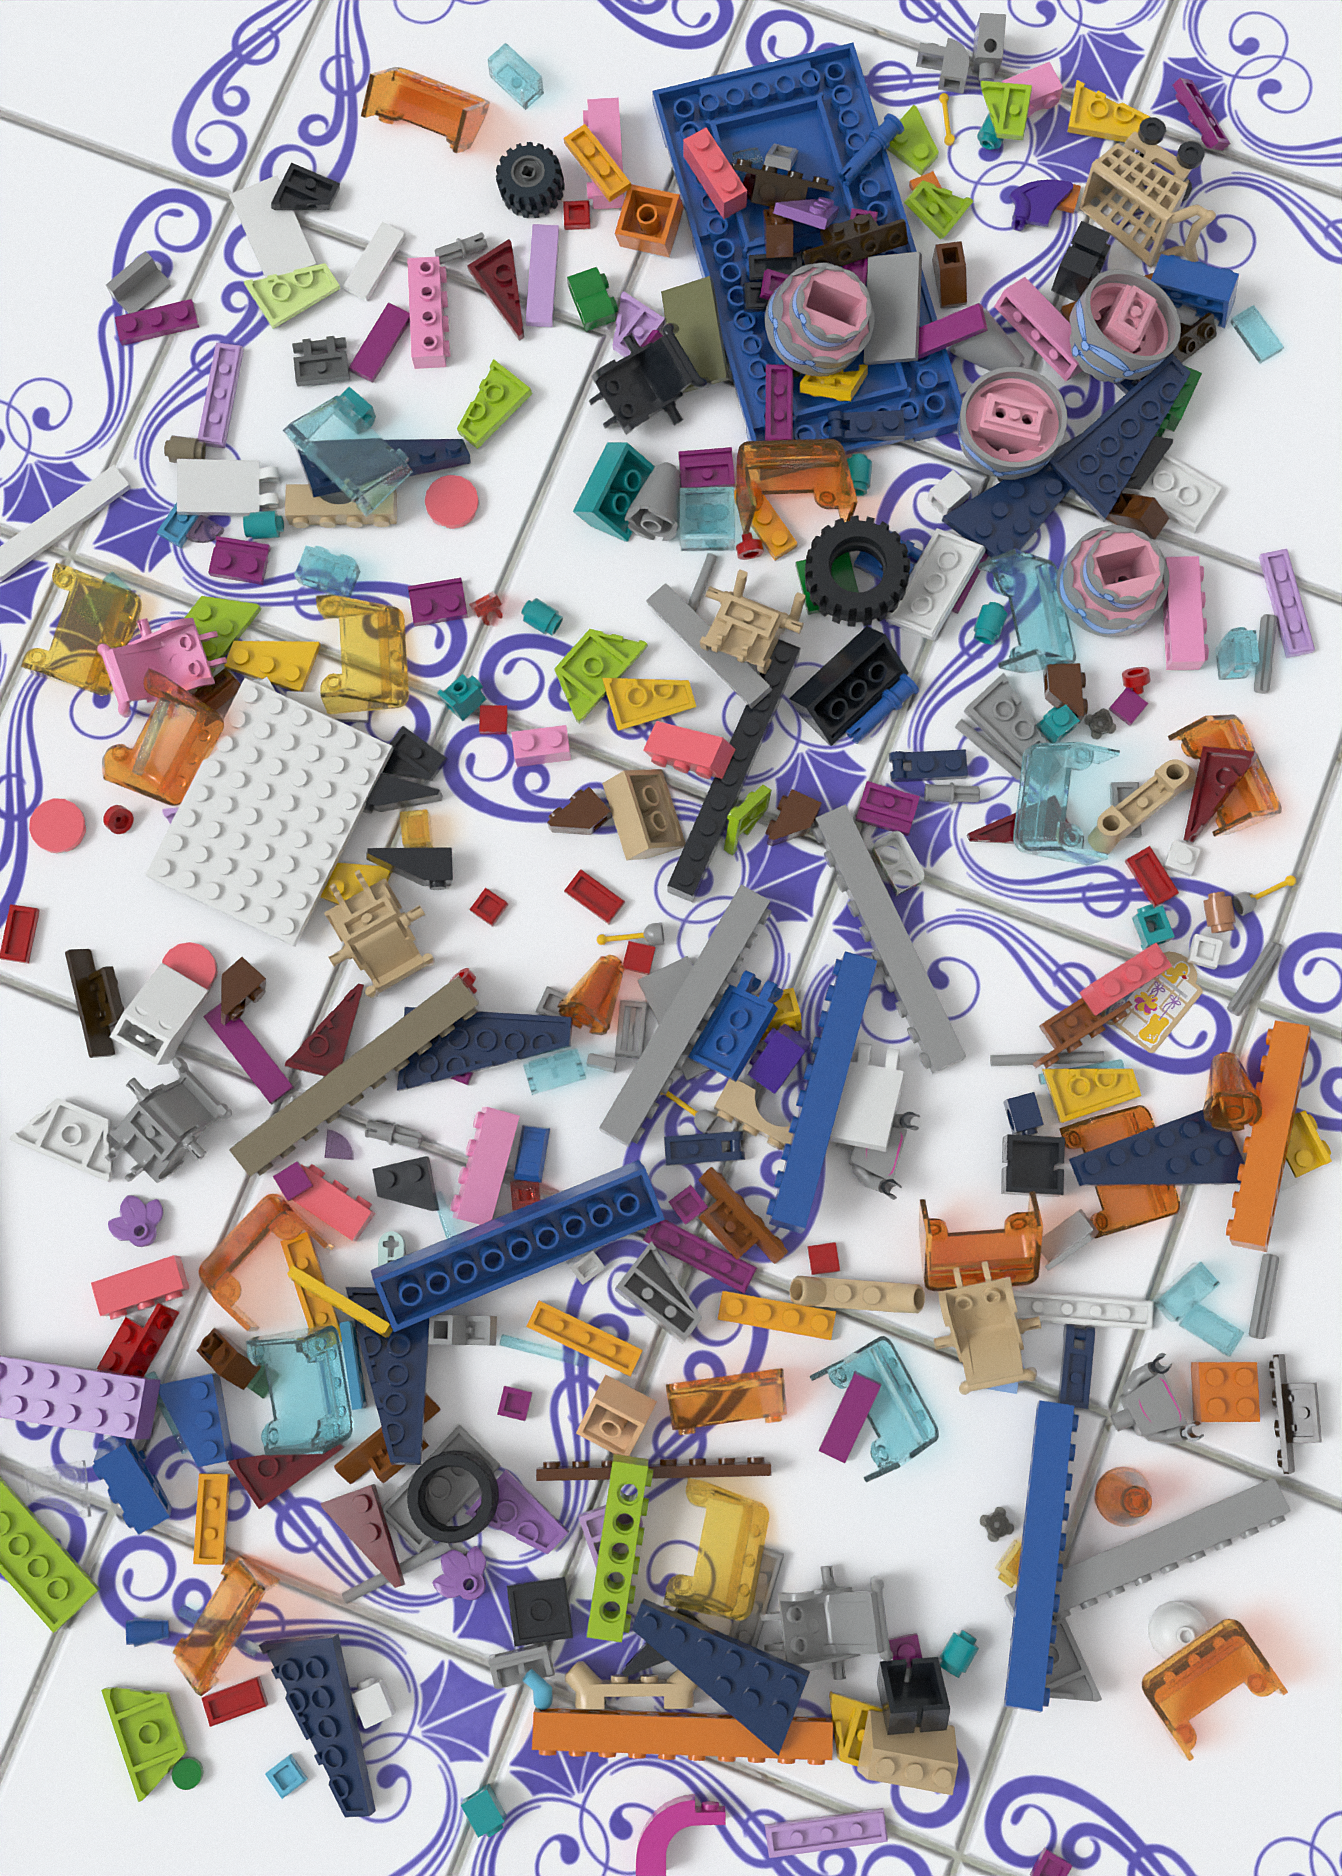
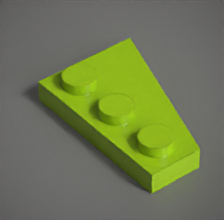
[457,359,533,449]

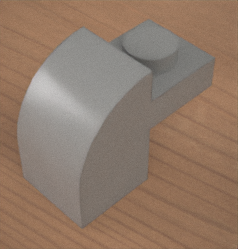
[916,38,969,94]
[428,1315,497,1346]

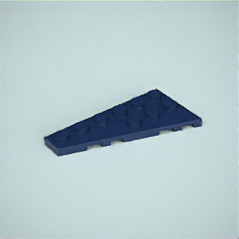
[1049,354,1191,522]
[941,434,1080,569]
[294,439,471,498]
[397,1007,573,1092]
[1069,1103,1245,1186]
[345,1287,429,1465]
[632,1598,810,1756]
[259,1634,376,1818]

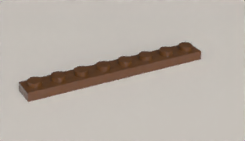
[536,1456,771,1481]

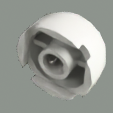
[1148,1601,1210,1663]

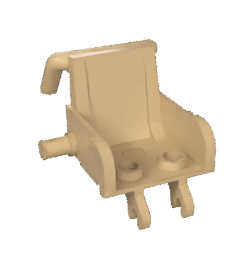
[700,569,806,674]
[324,870,435,999]
[934,1261,1042,1395]

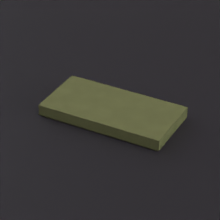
[661,276,729,393]

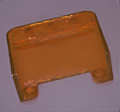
[102,668,224,806]
[1059,1105,1180,1239]
[665,1367,787,1435]
[172,1555,280,1696]
[1141,1618,1288,1762]

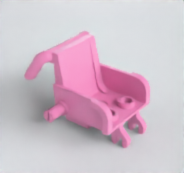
[97,618,227,719]

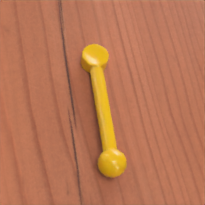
[939,93,955,146]

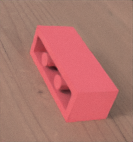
[683,127,747,219]
[643,721,735,779]
[1080,943,1172,1016]
[282,1164,376,1242]
[91,1255,190,1320]

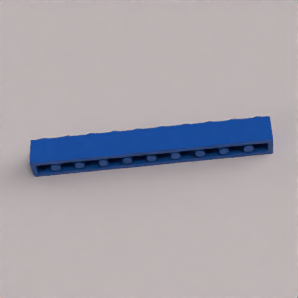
[766,951,877,1234]
[1003,1400,1079,1713]

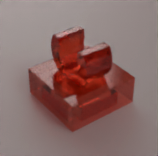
[469,591,503,626]
[510,1181,541,1211]

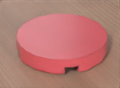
[425,475,479,529]
[29,798,86,853]
[162,942,218,990]

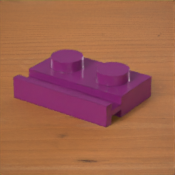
[678,447,735,492]
[208,536,271,585]
[408,577,468,627]
[855,781,920,836]

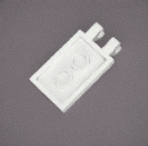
[177,459,279,516]
[830,1042,904,1152]

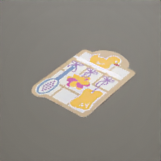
[1101,951,1203,1053]

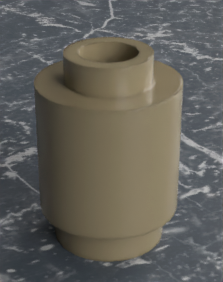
[164,435,206,463]

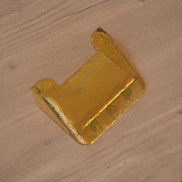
[21,563,142,696]
[316,594,409,714]
[663,1478,769,1621]

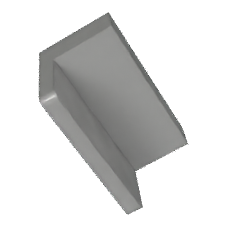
[106,251,171,314]
[1034,1209,1099,1271]

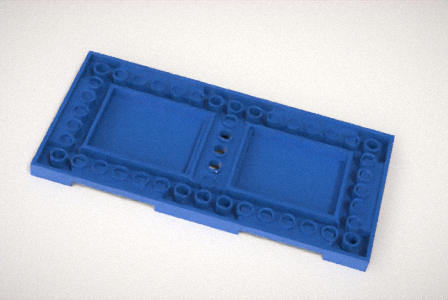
[652,42,962,480]

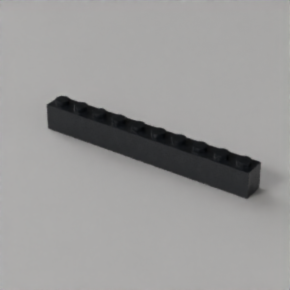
[667,639,801,903]

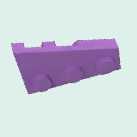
[773,197,839,230]
[465,1469,569,1554]

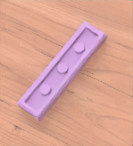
[526,224,559,327]
[198,343,244,449]
[1259,548,1315,658]
[765,1808,888,1858]

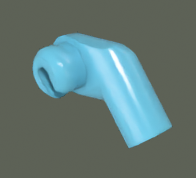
[522,1669,553,1710]

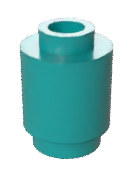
[977,113,1004,150]
[843,453,872,496]
[243,510,284,540]
[521,598,563,636]
[973,602,1008,645]
[940,1630,979,1678]

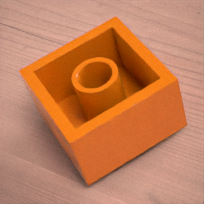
[614,184,684,258]
[1191,1362,1260,1422]

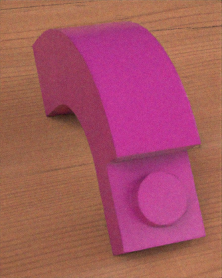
[636,1794,726,1876]

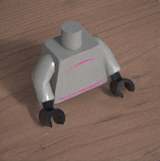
[836,1112,920,1200]
[1110,1353,1204,1444]

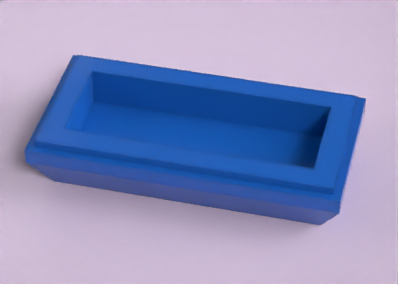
[513,1125,550,1183]

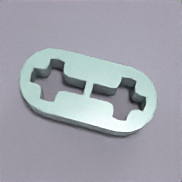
[378,1231,406,1267]

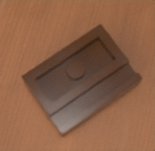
[183,668,241,723]

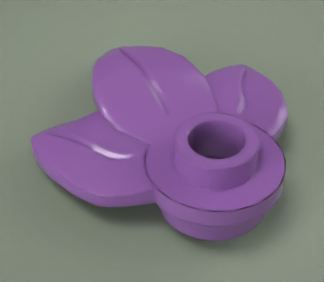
[108,1195,163,1247]
[432,1546,486,1600]

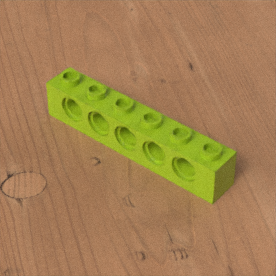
[587,1454,653,1643]

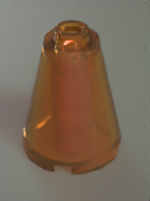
[557,954,625,1036]
[1203,1052,1262,1132]
[1094,1467,1153,1527]

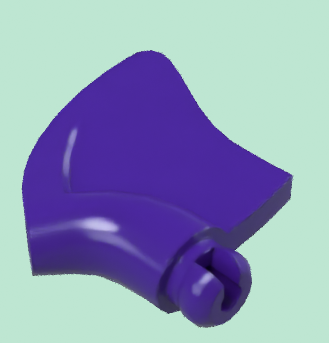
[1009,179,1073,231]

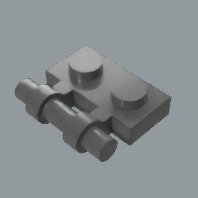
[292,335,350,387]

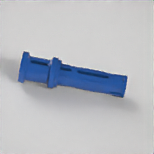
[837,113,904,186]
[845,673,919,744]

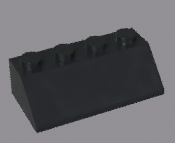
[789,626,909,746]

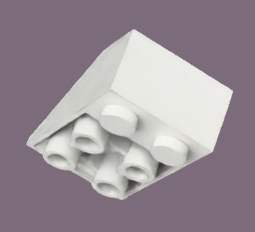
[110,963,209,1065]

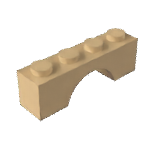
[285,483,397,528]
[714,1079,793,1151]

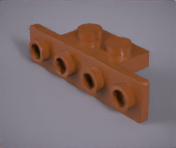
[1033,998,1132,1068]
[698,1167,788,1264]
[334,1393,441,1484]

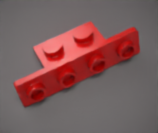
[96,1303,179,1377]

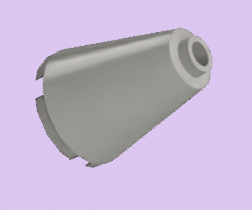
[949,307,1025,371]
[625,462,680,541]

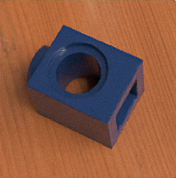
[1003,1092,1044,1135]

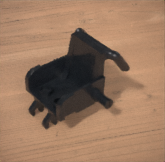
[589,323,711,435]

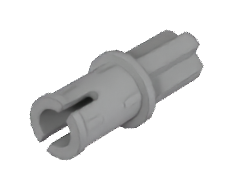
[434,232,488,264]
[924,782,980,805]
[365,1119,422,1149]

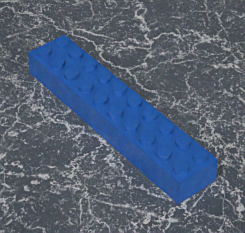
[370,1160,665,1332]

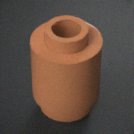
[1203,892,1236,934]

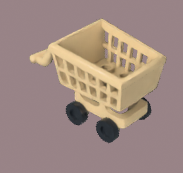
[1079,117,1216,267]

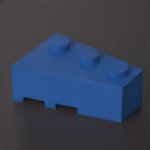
[1151,254,1239,329]
[159,1373,234,1467]
[92,1436,172,1535]

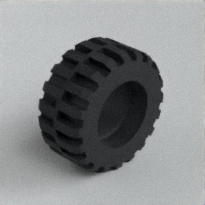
[805,515,910,627]

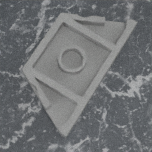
[1009,1617,1102,1702]

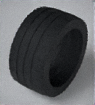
[407,1450,499,1543]

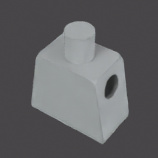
[972,13,1006,83]

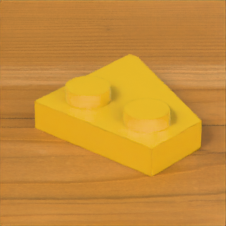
[800,364,868,401]
[829,1691,883,1767]

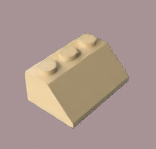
[602,769,686,861]
[857,1709,958,1795]

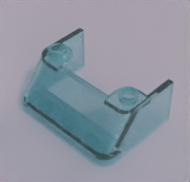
[978,549,1076,674]
[1013,742,1120,866]
[809,1336,939,1483]

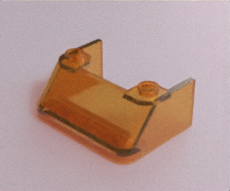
[361,67,490,153]
[736,439,858,534]
[1168,714,1282,837]
[919,1191,1043,1291]
[198,1194,335,1332]

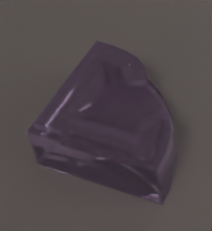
[186,515,225,543]
[324,1129,354,1161]

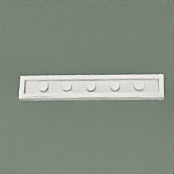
[0,465,131,583]
[1013,1290,1154,1330]

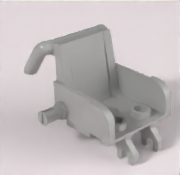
[105,1057,232,1183]
[760,1565,893,1680]

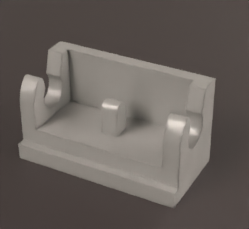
[488,1642,555,1689]

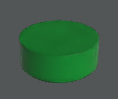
[172,1757,204,1790]

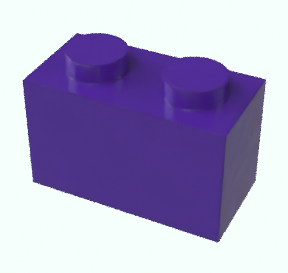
[747,1023,812,1094]

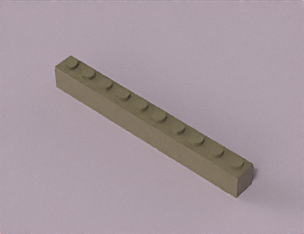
[229,975,479,1177]

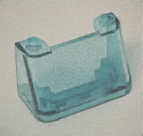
[282,395,413,517]
[246,1325,354,1455]

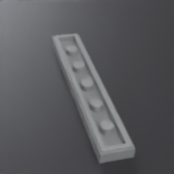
[646,583,772,709]

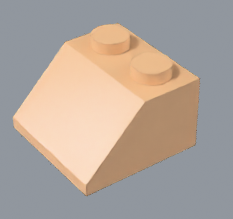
[576,1374,657,1456]

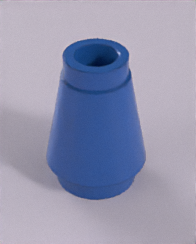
[126,1617,170,1648]

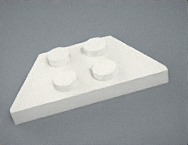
[9,1098,112,1183]

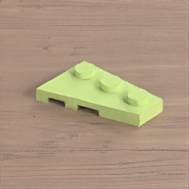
[243,263,340,329]

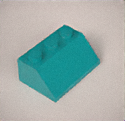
[572,442,655,542]

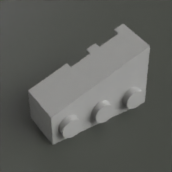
[615,1241,702,1344]

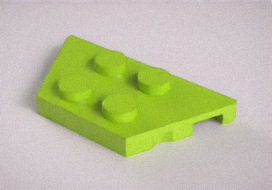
[184,596,262,690]
[554,629,648,724]
[101,1687,188,1802]

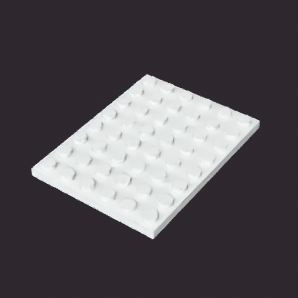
[145,678,394,947]

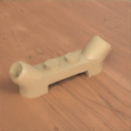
[1087,759,1196,854]
[789,1276,925,1314]
[565,1661,698,1709]

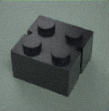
[1051,221,1111,301]
[1001,1134,1065,1197]
[877,1657,950,1735]

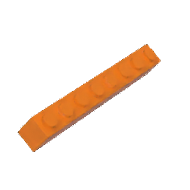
[1226,1020,1311,1252]

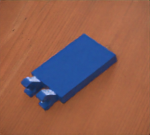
[688,970,784,1082]

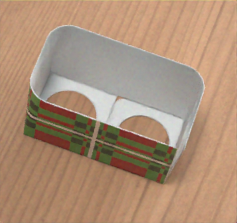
[872,831,924,896]

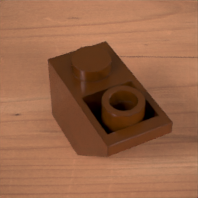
[763,205,793,258]
[932,241,967,308]
[1107,493,1170,540]
[1043,663,1088,724]
[547,787,612,835]
[765,789,822,846]
[221,957,266,1026]
[196,1328,262,1390]

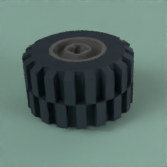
[496,142,565,218]

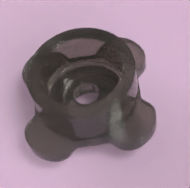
[1084,708,1116,740]
[979,1507,1014,1542]

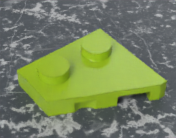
[981,81,1032,140]
[887,105,939,176]
[904,180,974,240]
[724,785,772,856]

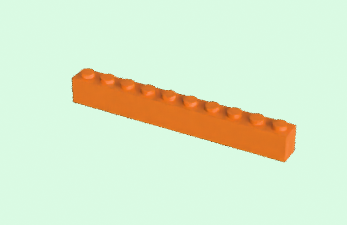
[532,1707,833,1765]

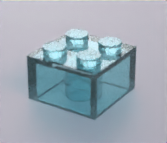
[680,487,735,551]

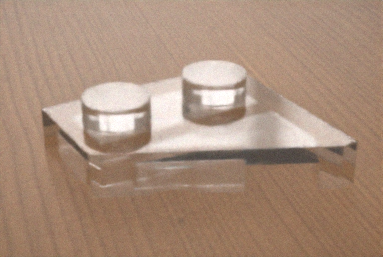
[24,1460,91,1518]

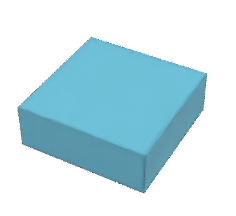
[265,1754,308,1799]

